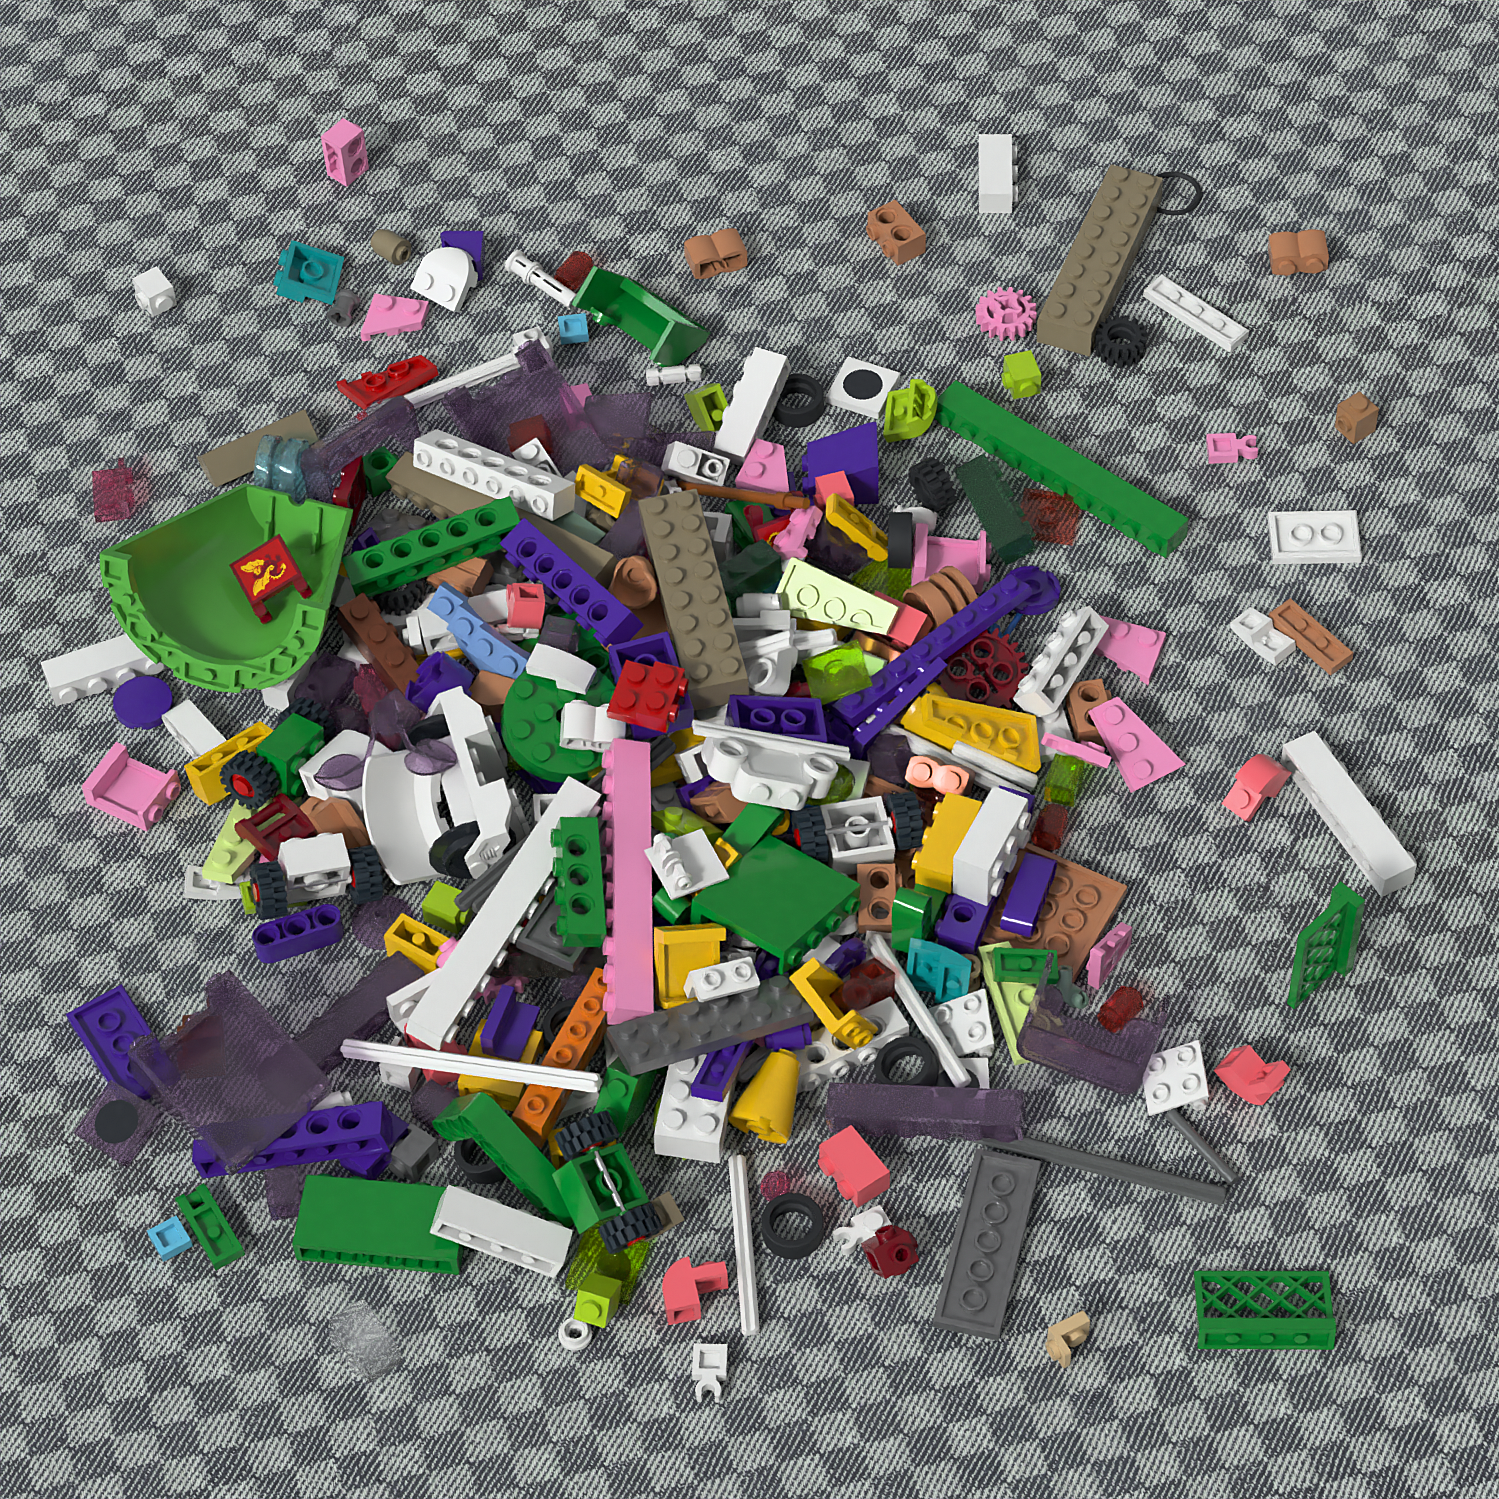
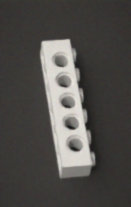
[413,429,576,521]

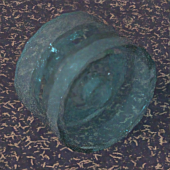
[254,434,311,502]

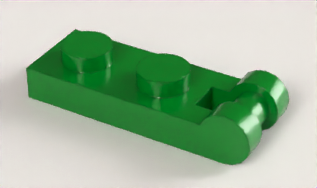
[174,1183,245,1271]

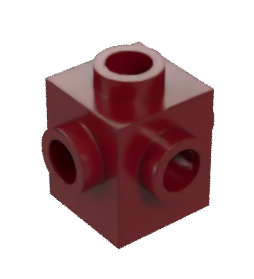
[861,1225,919,1279]

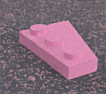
[1093,615,1166,685]

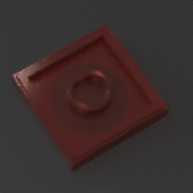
[1015,488,1080,546]

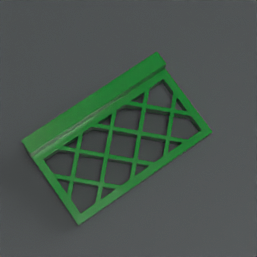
[1287,881,1366,1009]
[1194,1271,1336,1350]

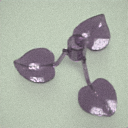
[313,688,458,791]

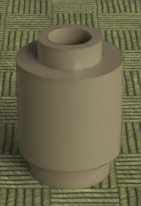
[370,229,411,265]

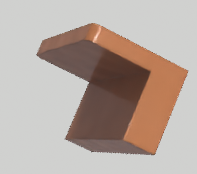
[308,797,372,849]

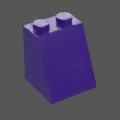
[802,422,879,506]

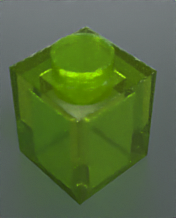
[1044,753,1085,807]

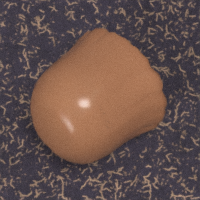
[609,555,657,610]

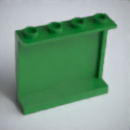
[690,834,861,975]

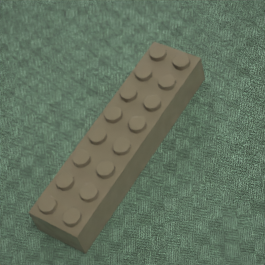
[1037,164,1163,357]
[638,489,749,711]

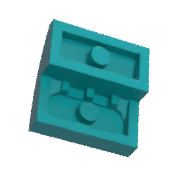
[906,938,972,1004]

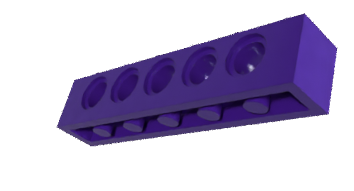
[500,518,644,648]
[934,785,1035,956]
[192,1101,392,1178]

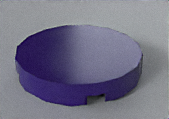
[1006,566,1061,615]
[113,676,174,730]
[824,937,868,979]

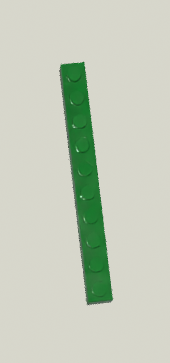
[934,380,1189,558]

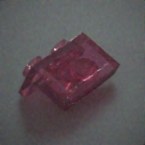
[92,457,135,523]

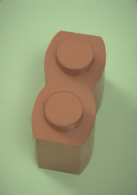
[684,228,747,279]
[1268,229,1329,276]

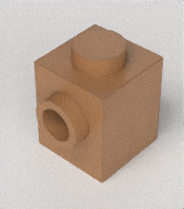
[1335,391,1379,444]

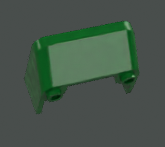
[571,266,711,368]

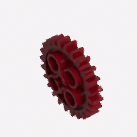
[935,628,1029,711]

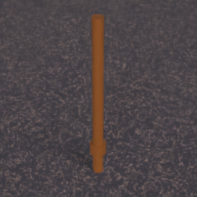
[676,480,810,510]

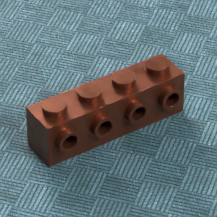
[337,593,420,714]

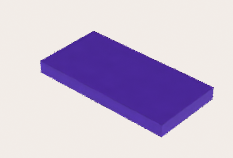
[66,984,182,1107]

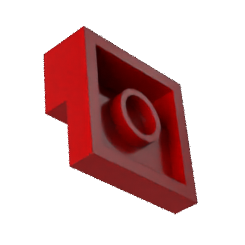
[607,660,689,733]

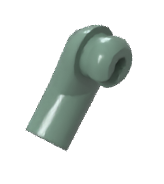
[1056,965,1089,1009]

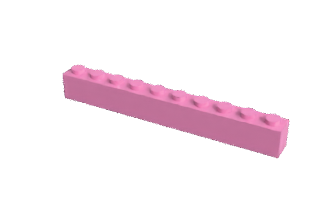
[602,738,654,1025]

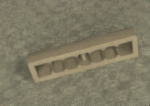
[197,409,319,487]

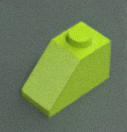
[684,383,729,442]

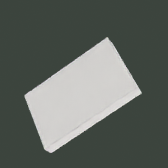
[1268,510,1362,564]

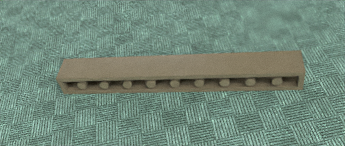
[386,451,618,590]

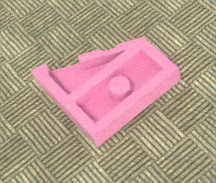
[360,294,429,341]
[735,438,789,494]
[769,506,823,560]
[1041,732,1112,769]
[1086,922,1132,990]

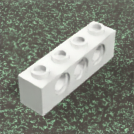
[792,996,909,1094]

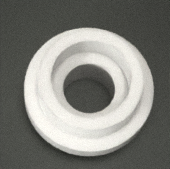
[558,1318,592,1351]

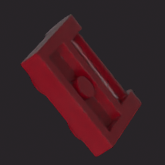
[234,793,317,862]

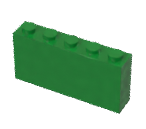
[292,1173,469,1275]

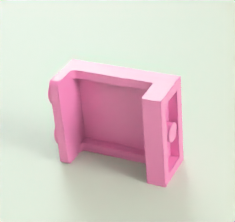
[911,523,991,593]
[82,742,181,831]

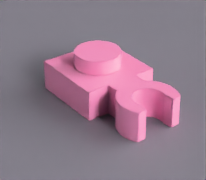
[1206,433,1258,464]

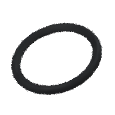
[1156,171,1202,216]

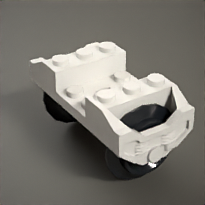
[397,686,531,879]

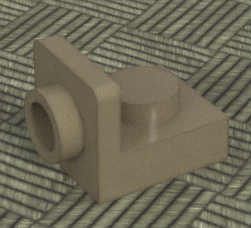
[643,1191,685,1243]

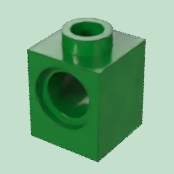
[363,446,400,498]

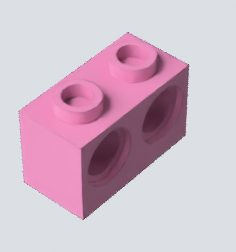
[321,118,369,187]

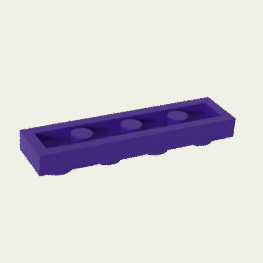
[851,657,947,755]

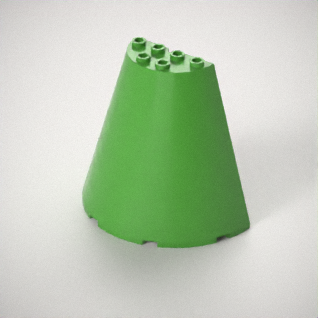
[99,483,353,693]

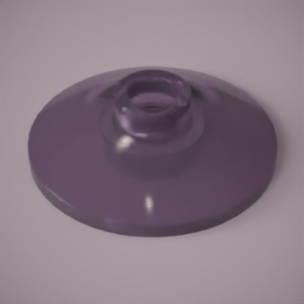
[351,896,414,950]

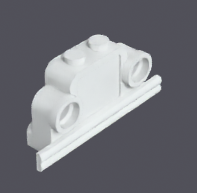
[693,629,798,725]
[692,720,850,810]

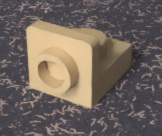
[1045,1310,1090,1368]

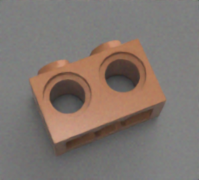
[866,200,926,266]
[1065,678,1112,746]
[857,863,902,934]

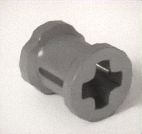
[327,289,360,327]

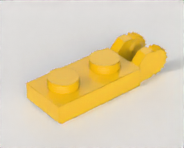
[826,493,888,562]

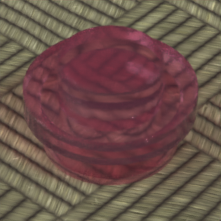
[760,1170,790,1202]

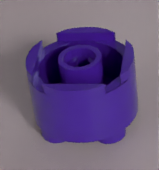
[405,651,474,715]

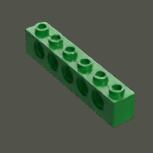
[342,496,520,598]

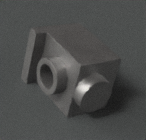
[389,1123,440,1183]

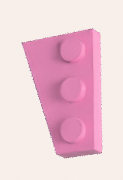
[1088,696,1186,793]

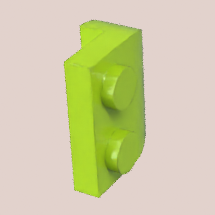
[883,379,938,443]
[651,807,724,847]

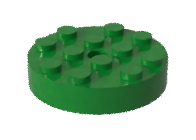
[500,670,616,783]

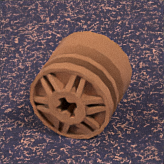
[903,566,978,635]

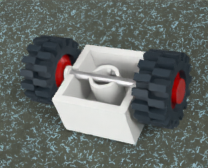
[791,791,924,875]
[250,833,383,920]

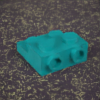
[273,240,344,305]

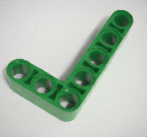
[652,803,785,926]
[892,883,953,953]
[432,1092,574,1229]

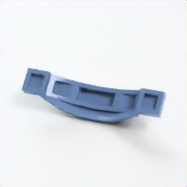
[427,581,531,680]

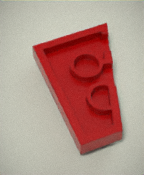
[336,355,439,414]

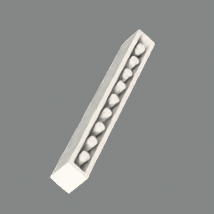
[406,776,602,1051]

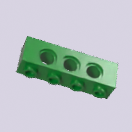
[550,817,606,947]

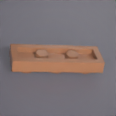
[1268,598,1353,675]

